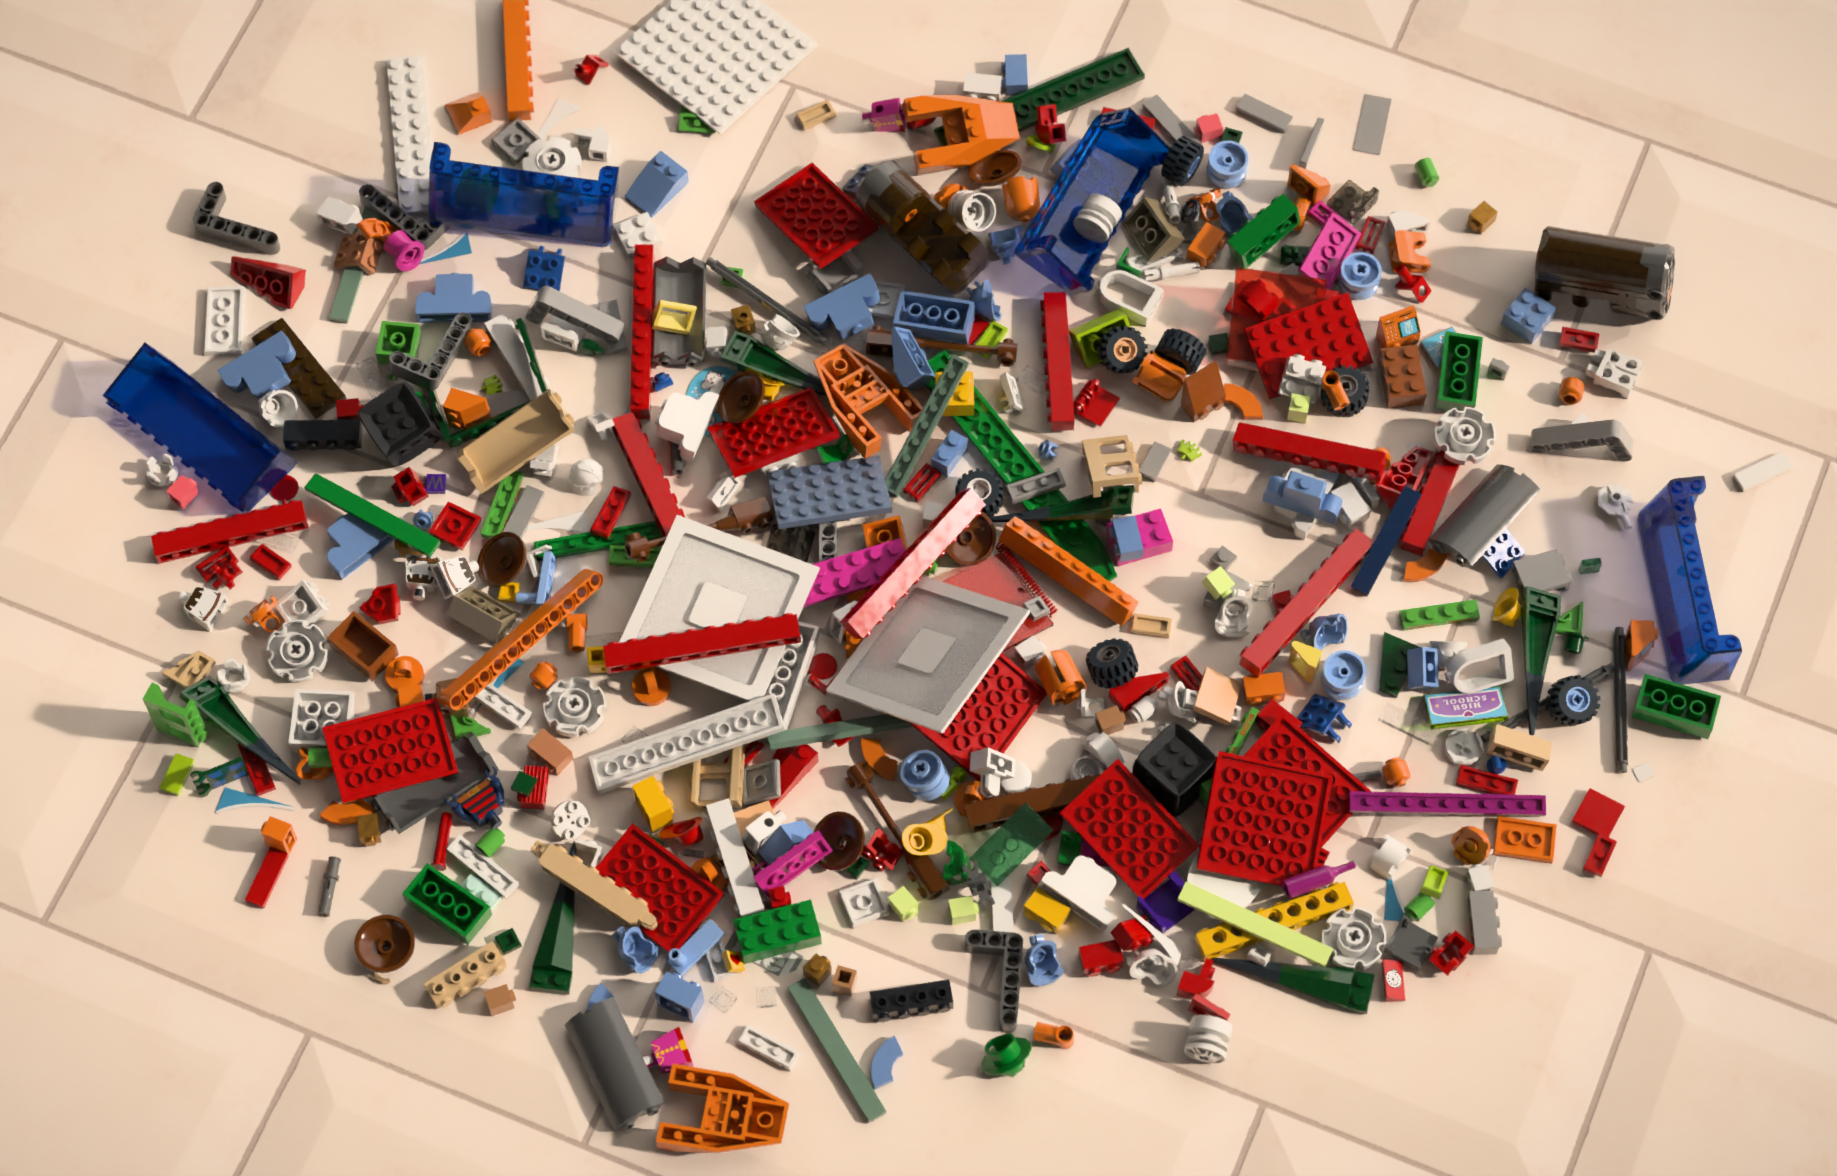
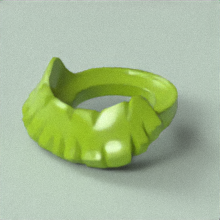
[1026,135,1056,154]

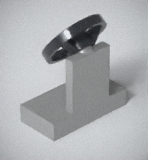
[1178,199,1200,244]

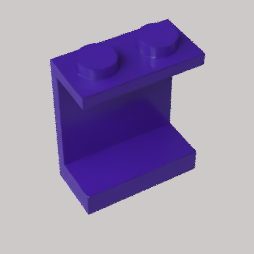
[1136,871,1196,934]

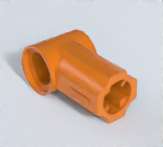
[1292,195,1311,232]
[1322,370,1350,410]
[567,613,588,652]
[1033,1022,1074,1049]

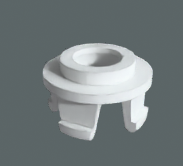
[146,453,178,487]
[216,658,250,693]

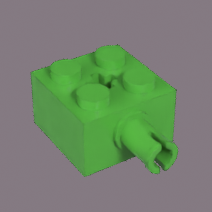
[376,321,421,381]

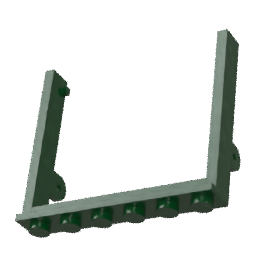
[421,318,548,448]

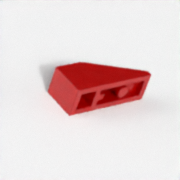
[1108,672,1169,713]

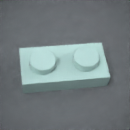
[461,873,503,911]

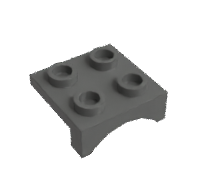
[1384,915,1438,971]

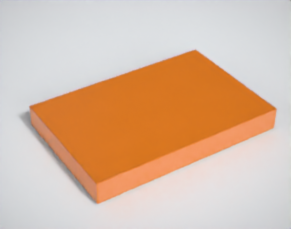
[1493,816,1557,863]

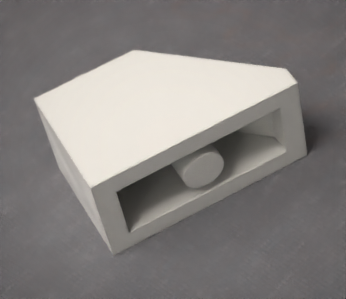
[1386,209,1431,241]

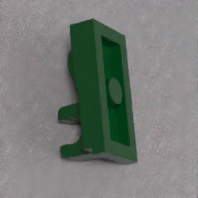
[1280,245,1310,266]

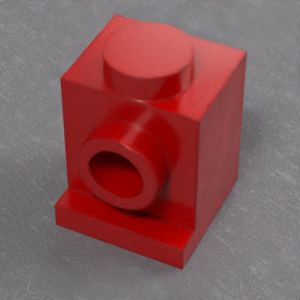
[768,886,792,909]

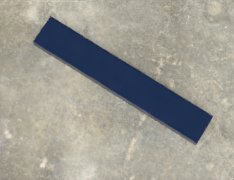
[1351,486,1422,596]

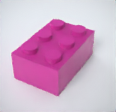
[1106,508,1173,566]

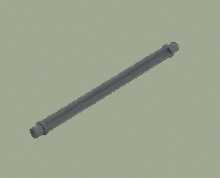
[706,257,828,345]
[1614,627,1628,773]
[1481,663,1615,743]

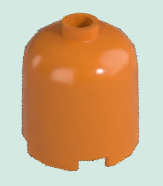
[1002,176,1040,223]

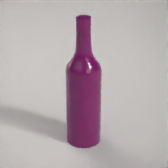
[1282,861,1356,899]

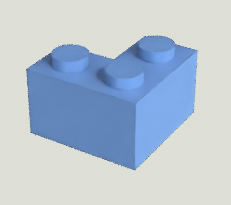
[758,820,814,865]

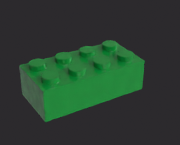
[1227,194,1301,270]
[1434,331,1483,411]
[1632,674,1721,739]
[402,863,493,945]
[733,899,822,964]

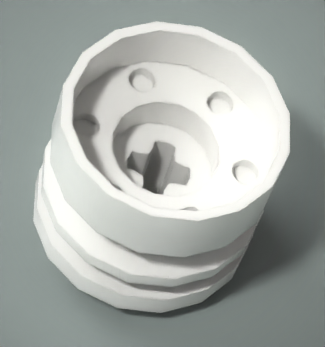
[947,190,996,232]
[1073,194,1122,243]
[1184,1015,1233,1064]

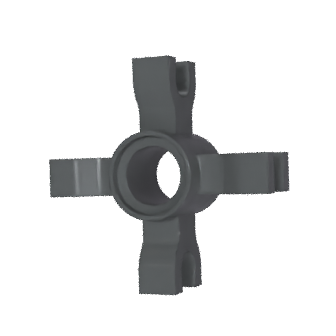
[962,859,995,910]

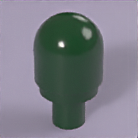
[579,338,605,356]

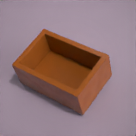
[1378,345,1427,408]
[327,611,399,681]

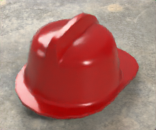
[659,817,704,846]

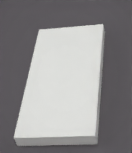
[204,286,245,356]

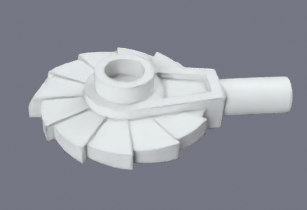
[1598,483,1633,530]

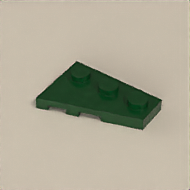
[1379,632,1419,698]

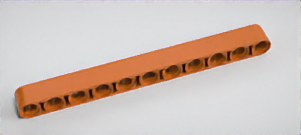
[439,569,604,710]

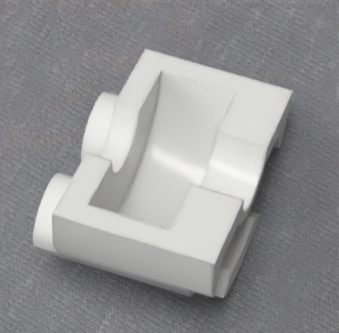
[1369,835,1412,881]

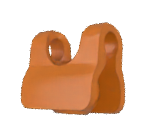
[1388,230,1431,275]

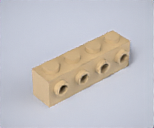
[423,941,507,1009]

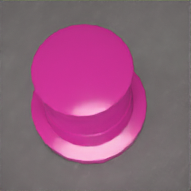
[384,230,424,271]

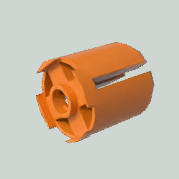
[1132,350,1186,402]
[1035,650,1087,706]

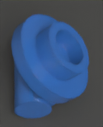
[652,372,673,392]
[1487,755,1507,774]

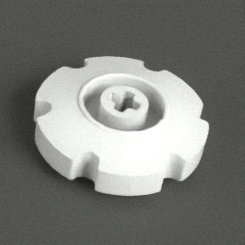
[522,136,582,191]
[1434,407,1496,465]
[266,620,330,682]
[543,676,606,737]
[1321,907,1386,970]

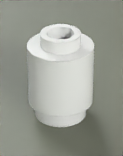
[1129,696,1159,723]

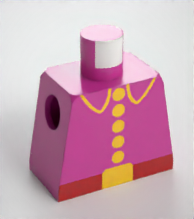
[862,98,905,132]
[643,1027,693,1074]

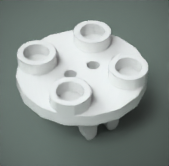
[551,800,590,840]

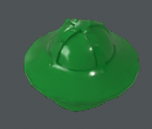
[981,1033,1032,1077]

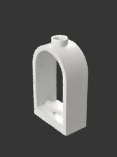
[1096,270,1164,327]
[1445,638,1514,693]

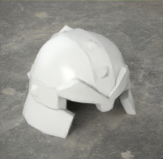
[760,314,800,351]
[258,390,298,428]
[568,459,605,496]
[1429,641,1468,669]

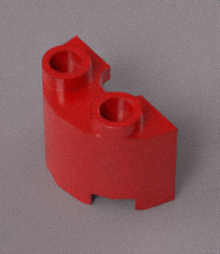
[1236,279,1280,322]
[861,828,903,871]
[1429,930,1474,976]

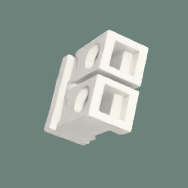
[1585,348,1643,399]

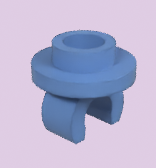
[1038,440,1058,459]
[413,509,433,529]

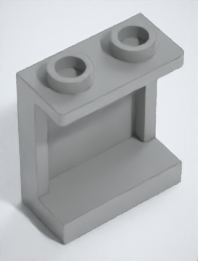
[805,250,864,295]
[1511,549,1572,597]

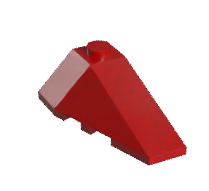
[230,256,306,309]
[1375,445,1434,509]
[752,744,819,810]

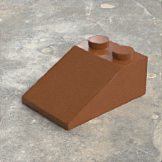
[1181,361,1226,422]

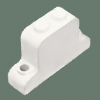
[654,392,719,462]
[1273,467,1340,540]
[1037,856,1116,932]

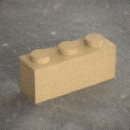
[1487,724,1552,771]

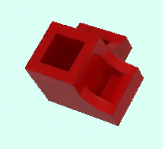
[391,467,429,506]

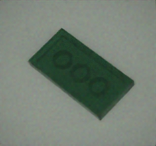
[969,802,1053,887]

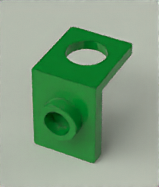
[1116,247,1141,278]
[816,434,853,464]
[1058,831,1081,866]

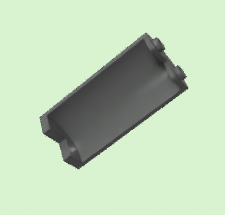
[651,256,706,367]
[1428,464,1541,567]
[371,732,499,834]
[565,997,664,1131]

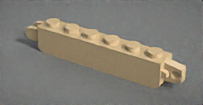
[530,840,658,931]

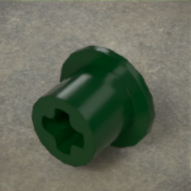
[1564,632,1589,654]

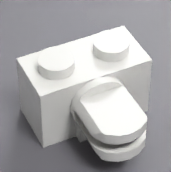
[970,748,1015,797]

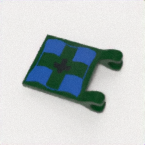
[190,757,249,798]

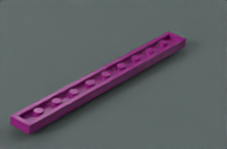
[1348,791,1546,816]

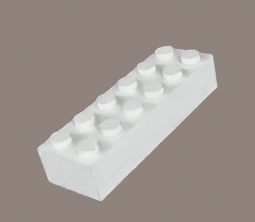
[764,621,820,730]

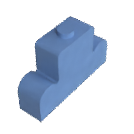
[415,273,493,323]
[803,273,881,340]
[218,331,296,400]
[1262,471,1343,525]
[327,513,395,580]

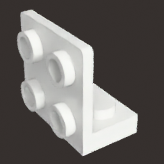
[540,315,587,351]

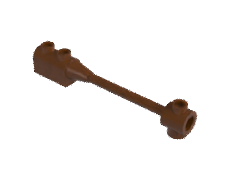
[866,326,1018,367]
[625,497,773,562]
[845,762,950,901]

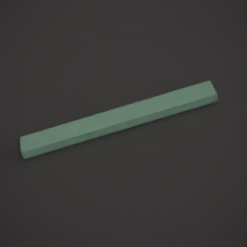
[329,194,388,324]
[885,354,970,497]
[765,714,913,750]
[788,978,887,1123]

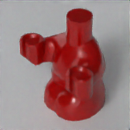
[210,559,243,590]

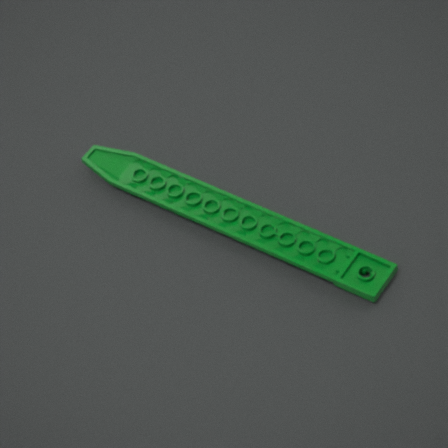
[925,350,1117,582]

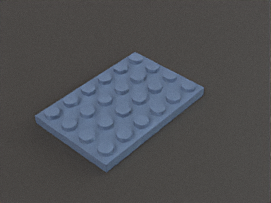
[767,456,892,529]

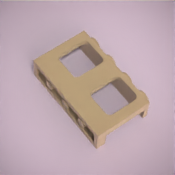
[1082,435,1142,498]
[689,744,746,809]

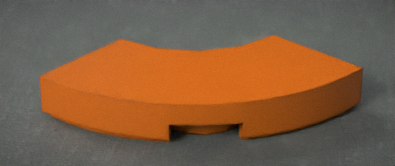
[356,218,398,242]
[1224,383,1263,420]
[1403,548,1447,582]
[861,737,898,781]
[320,799,376,826]

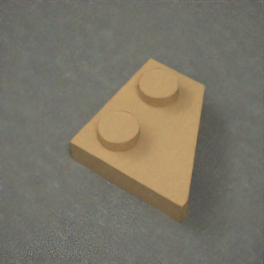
[162,651,216,689]

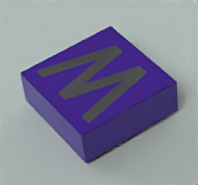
[426,474,447,494]

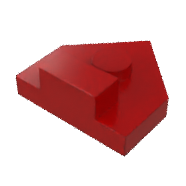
[359,583,401,624]

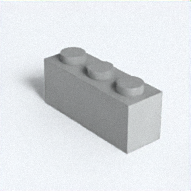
[1467,890,1502,955]

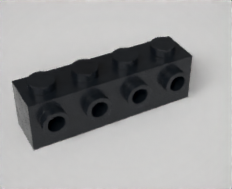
[283,420,363,451]
[870,979,954,1022]

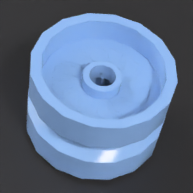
[1207,141,1249,188]
[1338,252,1382,300]
[1321,650,1366,700]
[900,750,950,801]

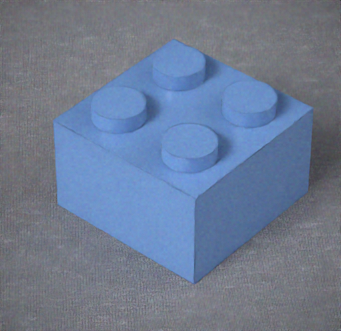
[1501,288,1556,344]
[655,971,704,1022]

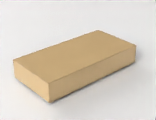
[796,99,836,130]
[1131,613,1172,639]

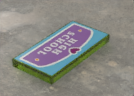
[1423,686,1509,729]

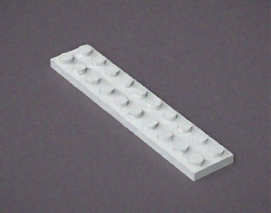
[386,54,437,216]
[589,693,785,794]

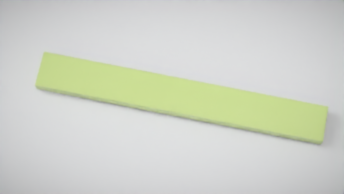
[1177,882,1333,968]

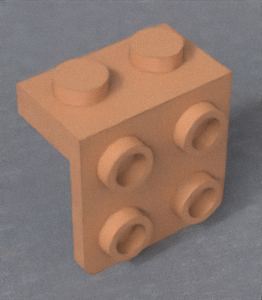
[334,233,384,275]

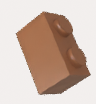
[527,728,574,775]

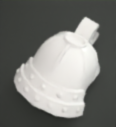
[1214,589,1253,638]
[1158,681,1203,723]
[1127,948,1178,988]

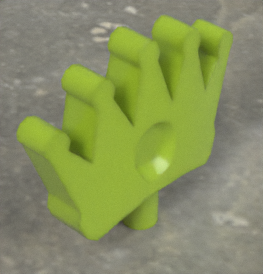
[481,374,503,395]
[1177,439,1202,462]

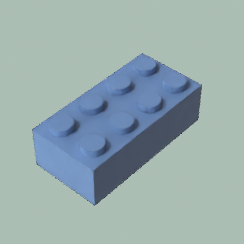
[893,290,976,344]

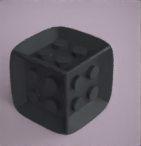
[357,382,443,467]
[1132,722,1216,817]

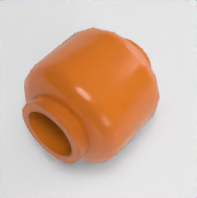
[464,328,492,356]
[1558,377,1584,405]
[529,661,558,691]
[1382,757,1411,788]

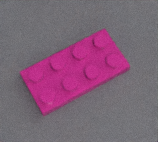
[1297,212,1361,290]
[753,830,833,897]

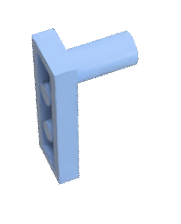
[516,551,556,608]
[667,919,725,976]

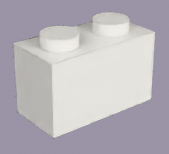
[963,72,1002,101]
[316,197,363,235]
[1331,482,1371,529]

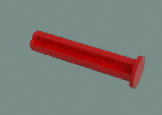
[430,812,453,871]

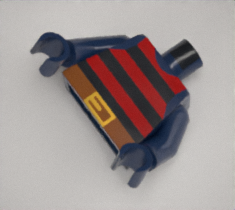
[443,766,505,829]

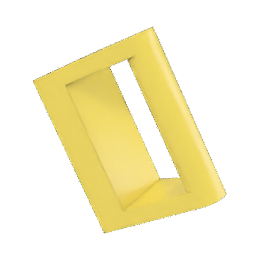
[652,300,696,335]
[1288,641,1322,683]

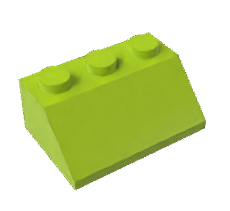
[1069,309,1130,369]

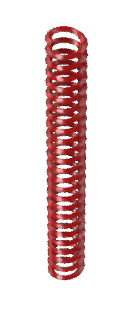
[996,541,1058,618]

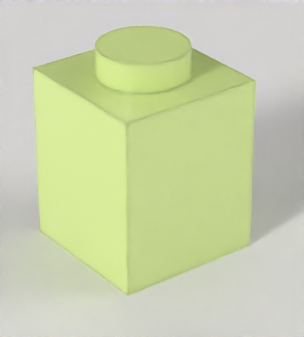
[1287,393,1311,424]
[1202,566,1235,600]
[888,886,919,922]
[948,895,979,925]

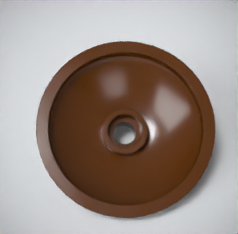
[968,150,1022,187]
[717,371,765,424]
[945,512,996,566]
[477,532,526,587]
[813,811,865,871]
[354,915,415,973]

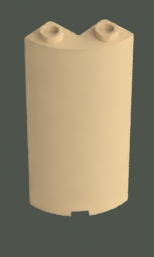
[457,388,575,494]

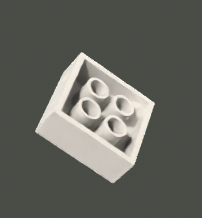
[289,689,354,753]

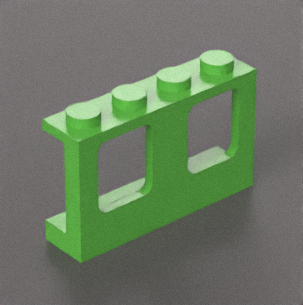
[142,682,207,747]

